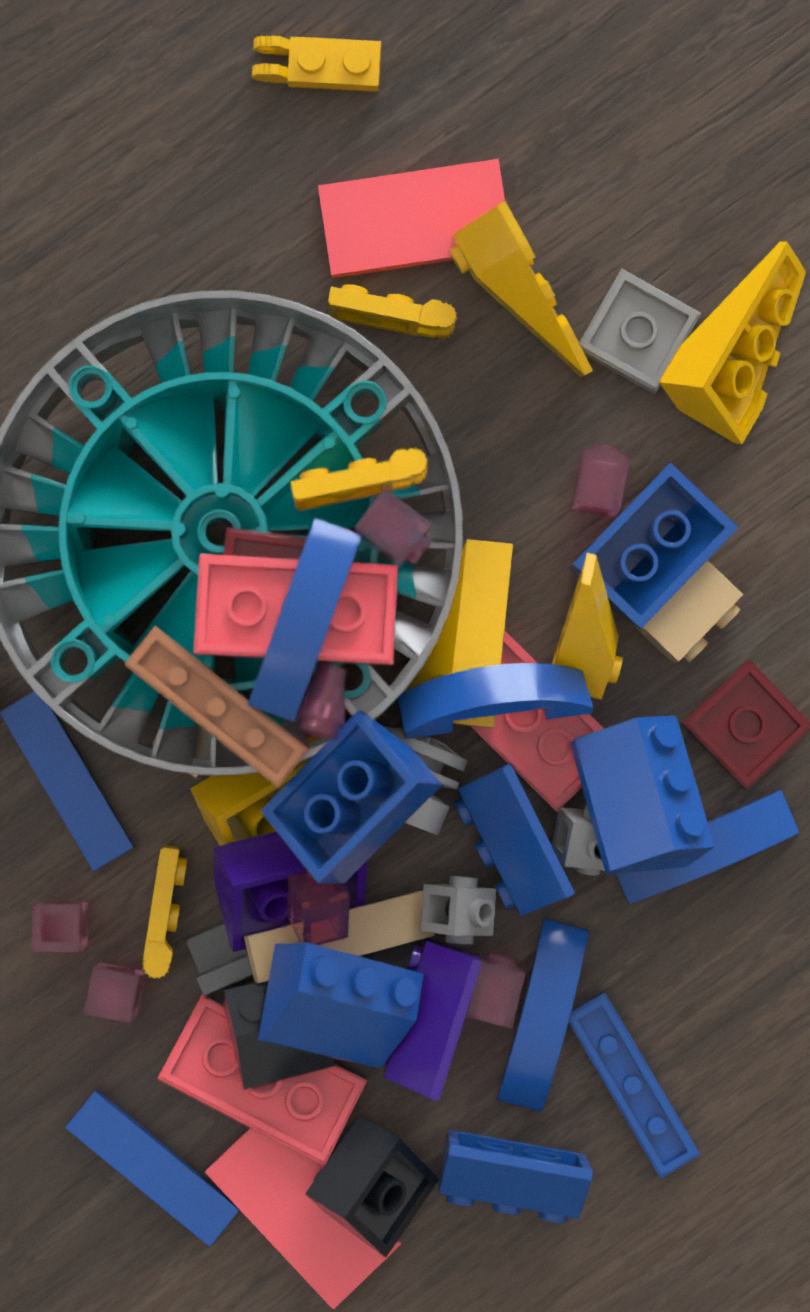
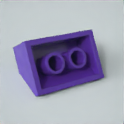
[214,831,367,952]
[384,938,482,1102]

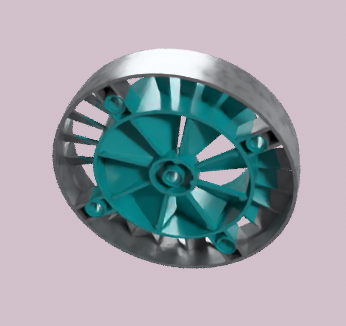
[0,291,463,775]

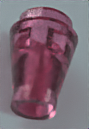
[296,663,347,739]

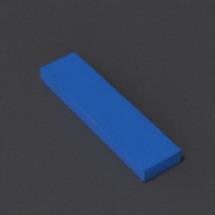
[0,691,135,871]
[569,991,700,1179]
[65,1089,239,1247]

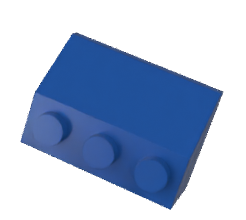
[569,463,739,630]
[261,710,442,884]
[570,716,715,874]
[453,764,575,916]
[258,942,424,1068]
[438,1129,593,1223]

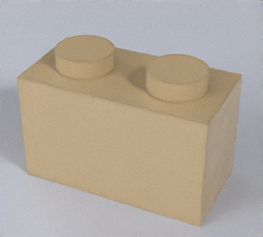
[634,560,744,664]

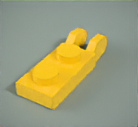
[252,35,381,92]
[328,284,457,340]
[291,448,428,511]
[142,844,187,979]

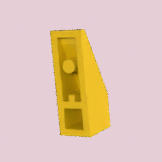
[552,553,623,700]

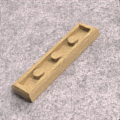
[244,890,434,983]

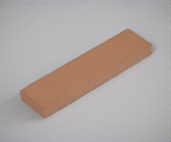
[124,626,309,788]

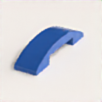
[248,518,362,722]
[397,663,593,739]
[616,790,799,904]
[497,918,589,1112]

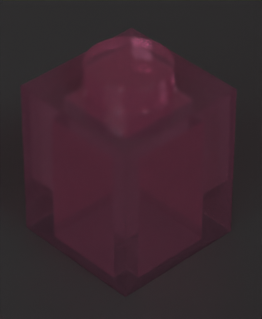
[571,444,630,517]
[354,488,433,568]
[287,871,350,945]
[31,901,88,952]
[466,952,526,1028]
[84,962,146,1023]

